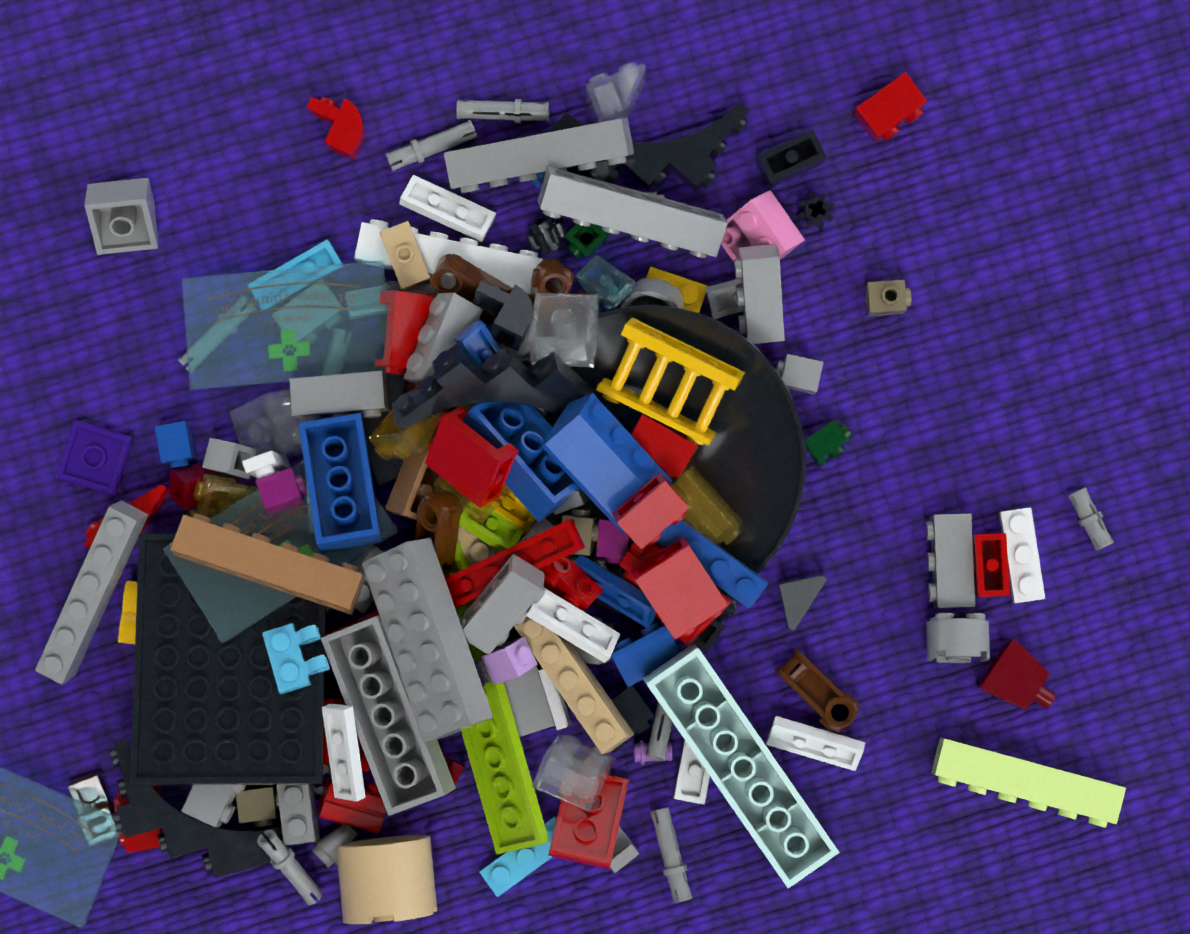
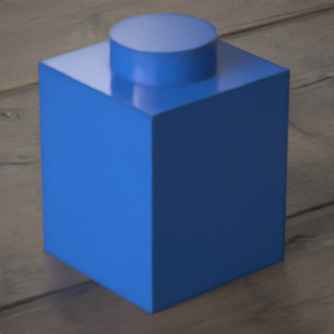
[155,421,197,469]

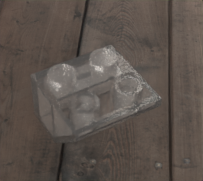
[586,62,646,123]
[532,734,616,812]

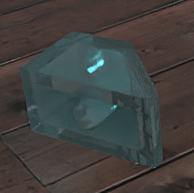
[575,254,637,310]

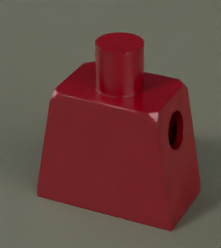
[976,639,1057,710]

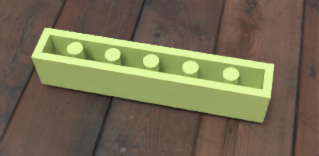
[931,737,1126,828]

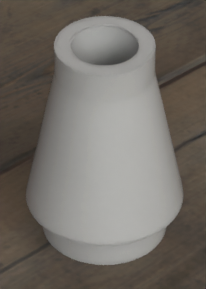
[312,824,358,868]

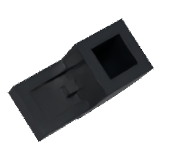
[473,281,533,351]

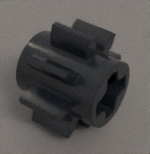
[797,192,835,231]
[526,216,566,254]

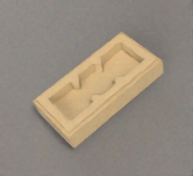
[379,221,430,291]

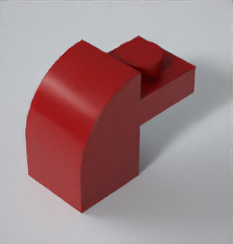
[306,96,365,160]

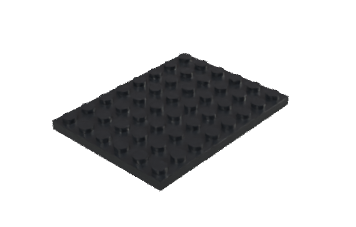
[130,533,328,785]

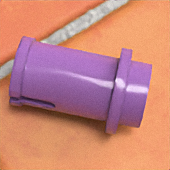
[633,740,672,765]

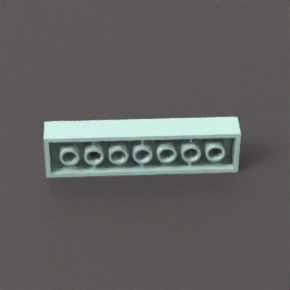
[643,643,840,888]

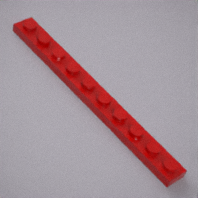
[326,519,585,667]

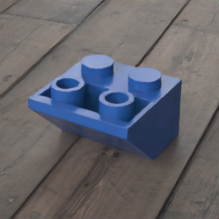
[611,622,680,687]

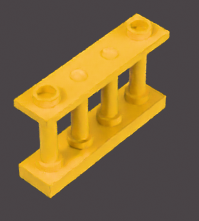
[596,317,745,446]

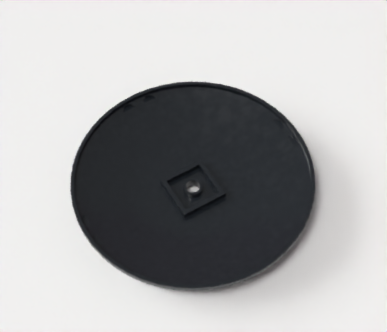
[527,305,806,616]

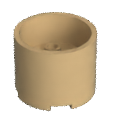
[336,835,437,924]

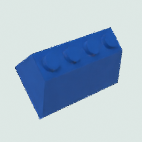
[541,393,673,533]
[463,402,581,522]

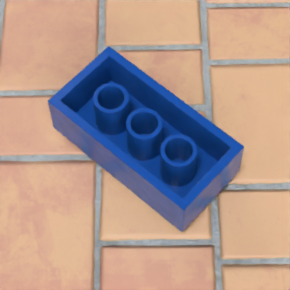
[298,413,383,553]

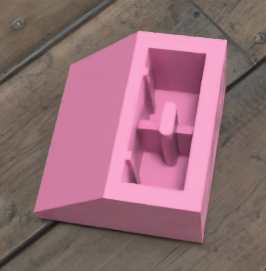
[721,190,805,262]

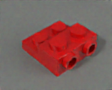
[539,556,603,612]

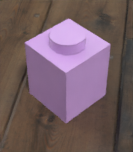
[480,636,538,685]

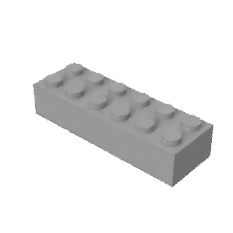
[362,538,493,743]
[321,615,456,816]

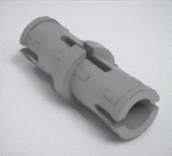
[1068,487,1114,551]

